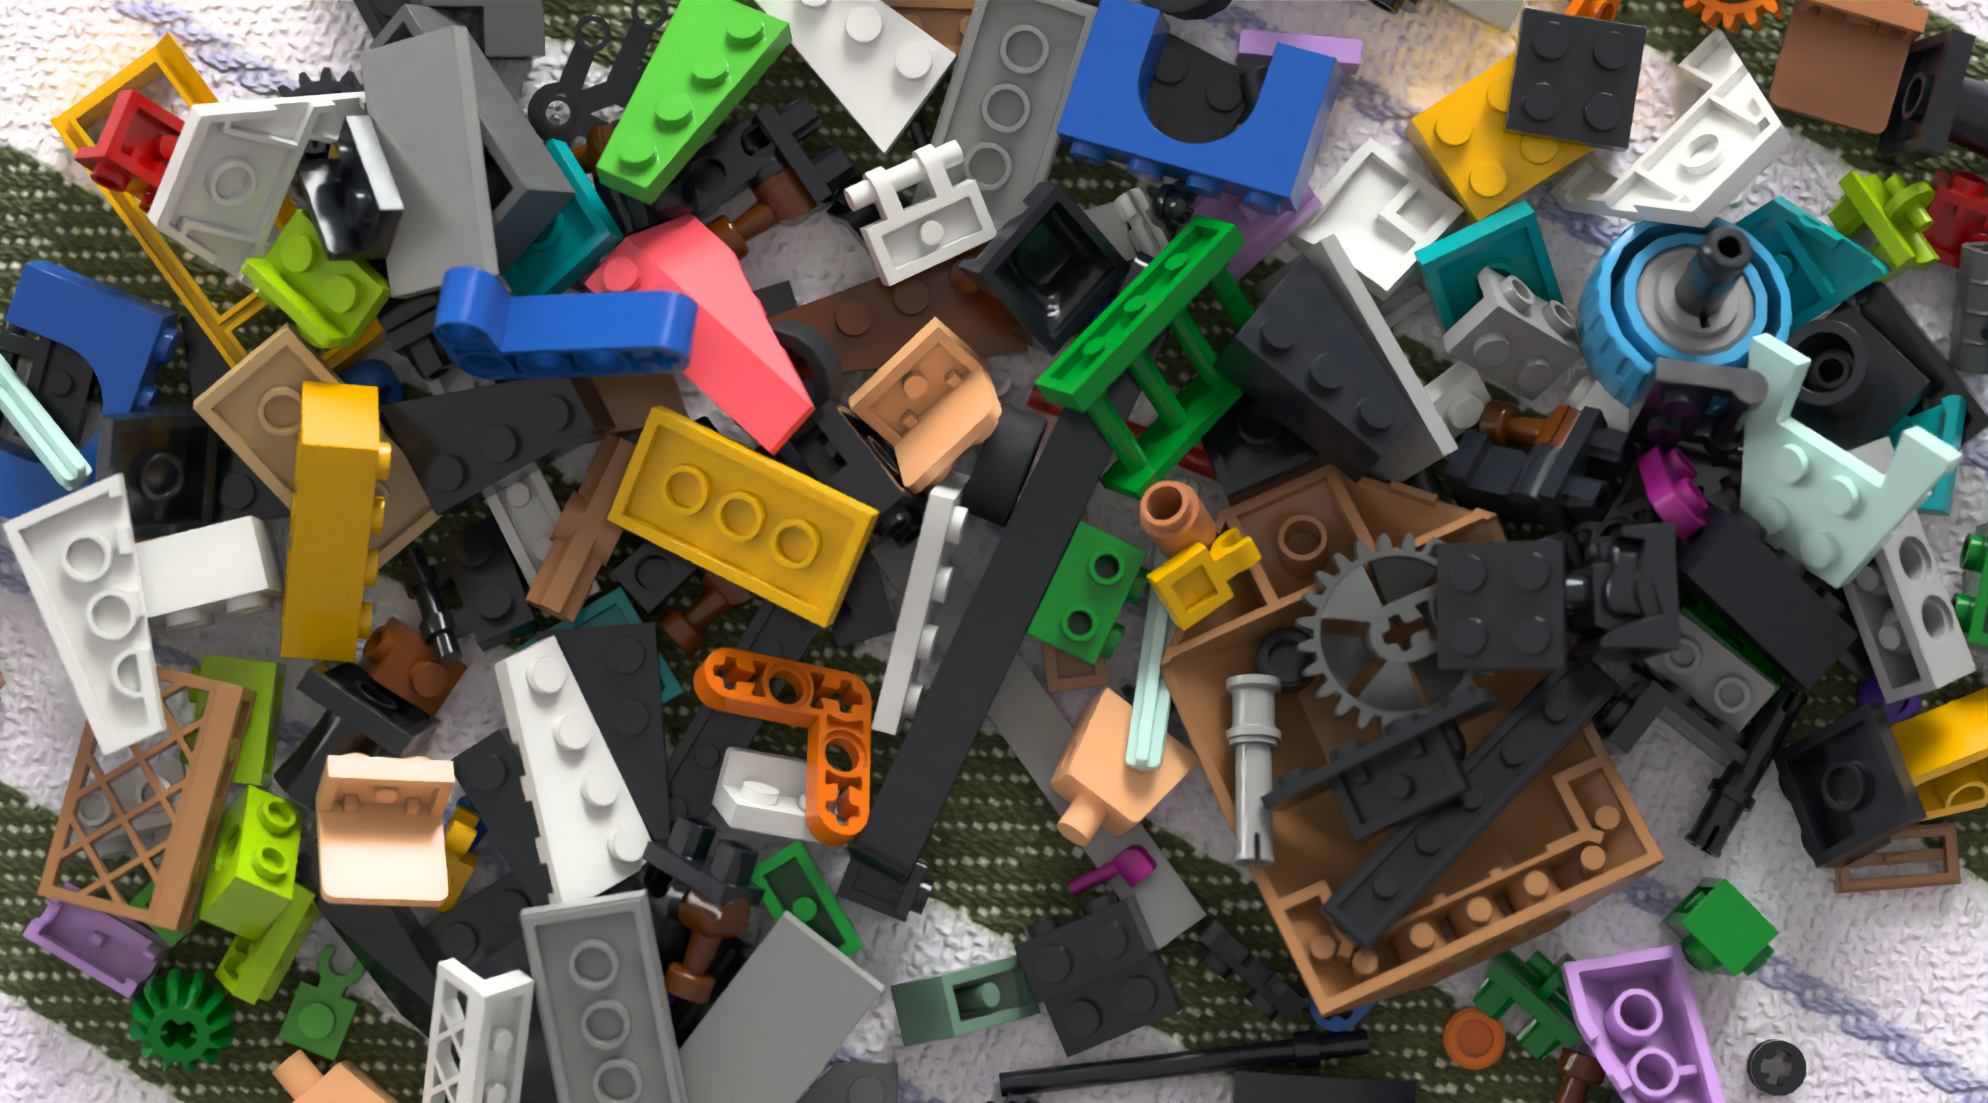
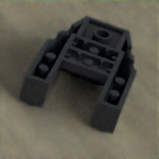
[296,728,612,1103]

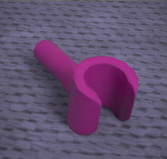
[1068,844,1157,896]

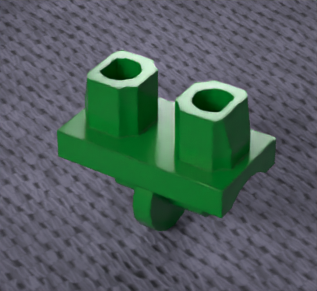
[1473,949,1582,1060]

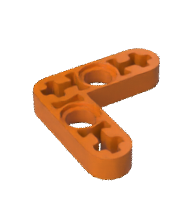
[693,648,872,846]

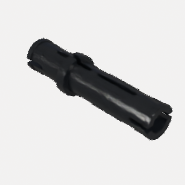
[1684,681,1809,859]

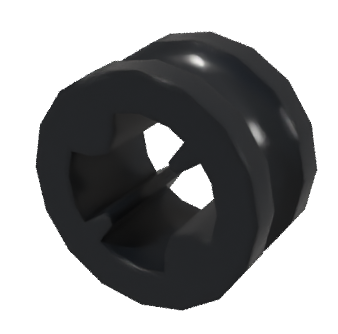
[1746,1039,1806,1096]

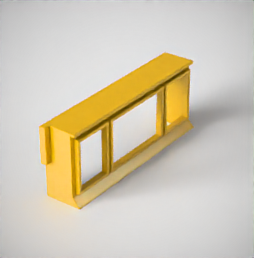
[49,32,388,376]

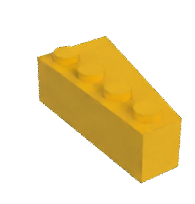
[280,381,391,662]

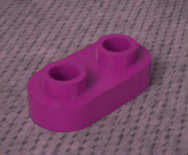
[1637,444,1708,540]

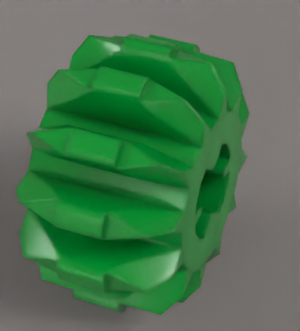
[129,965,237,1075]

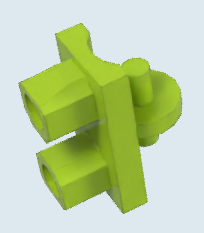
[1827,171,1940,283]

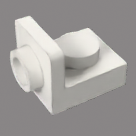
[1424,361,1492,462]

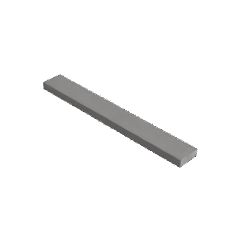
[870,537,1207,950]

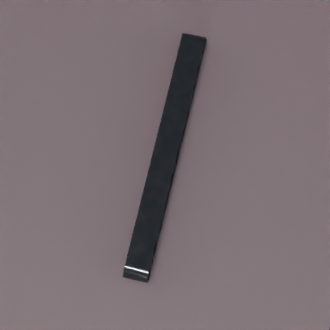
[849,251,1171,884]

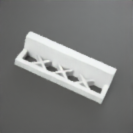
[422,958,535,1103]

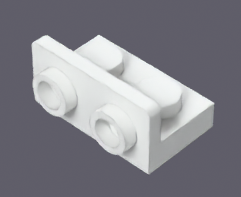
[712,746,848,848]

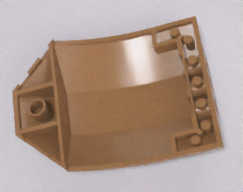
[1159,463,1664,1018]

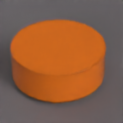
[1442,1007,1506,1070]

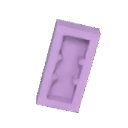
[1235,28,1363,75]

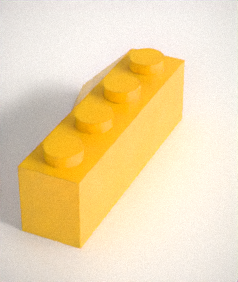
[1891,687,1988,821]

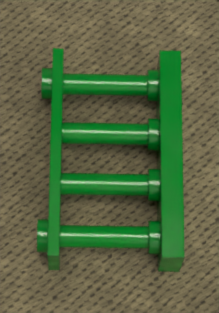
[1034,215,1255,501]

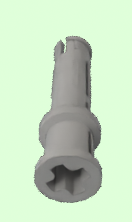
[1226,674,1281,868]

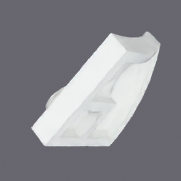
[1288,137,1465,302]

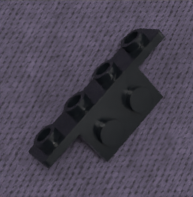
[1260,685,1502,842]

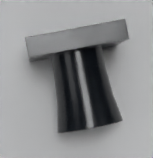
[1874,29,1988,167]
[1785,300,1935,451]
[273,660,441,812]

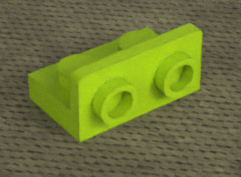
[240,209,391,349]
[214,877,320,1005]

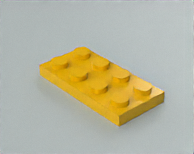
[607,405,880,628]

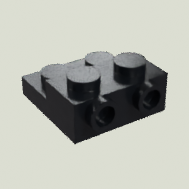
[811,400,929,547]
[95,403,222,540]
[1772,703,1927,868]
[1014,891,1183,1058]

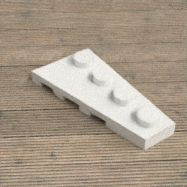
[2,473,166,756]

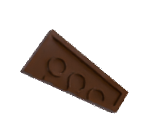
[767,242,1029,380]

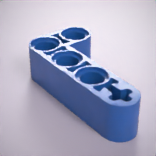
[433,266,699,380]

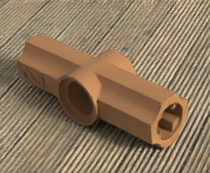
[525,433,636,624]

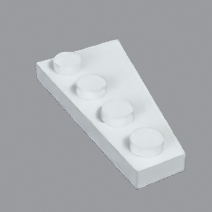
[753,0,957,157]
[871,471,971,735]
[494,636,652,904]

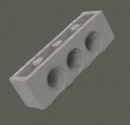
[1842,436,1977,704]

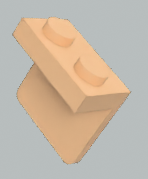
[848,317,1002,494]
[315,753,454,907]

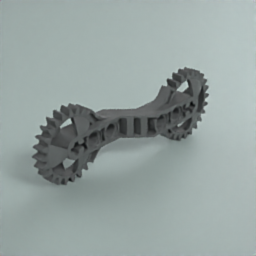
[1294,423,1777,736]

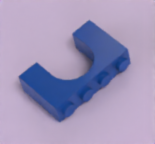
[1056,0,1344,216]
[0,260,180,520]

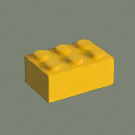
[1404,52,1600,227]

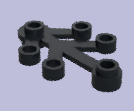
[528,0,668,142]

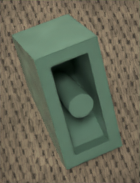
[890,955,1040,1047]

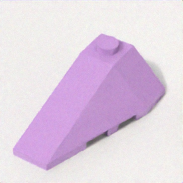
[1560,944,1725,1103]

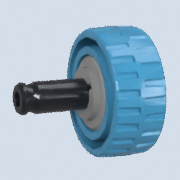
[1576,217,1793,416]

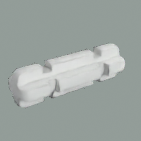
[1114,186,1172,257]

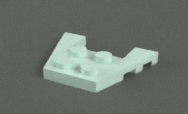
[1740,333,1963,589]

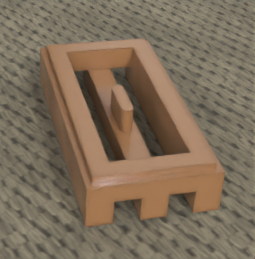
[1832,822,1961,894]

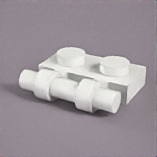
[844,140,997,286]

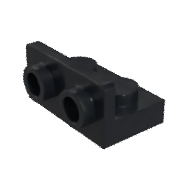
[295,115,404,261]

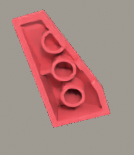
[584,213,815,456]

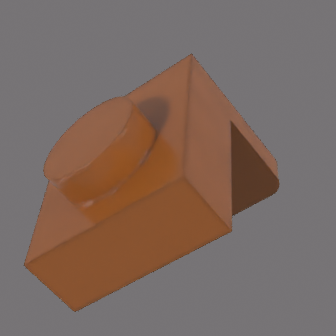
[359,616,468,718]

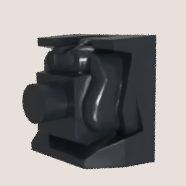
[958,182,1131,357]
[1567,522,1681,662]

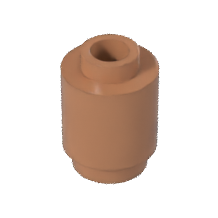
[1139,481,1217,560]

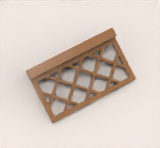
[37,665,257,934]

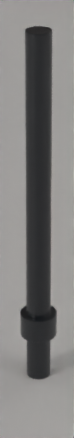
[999,1029,1369,1097]

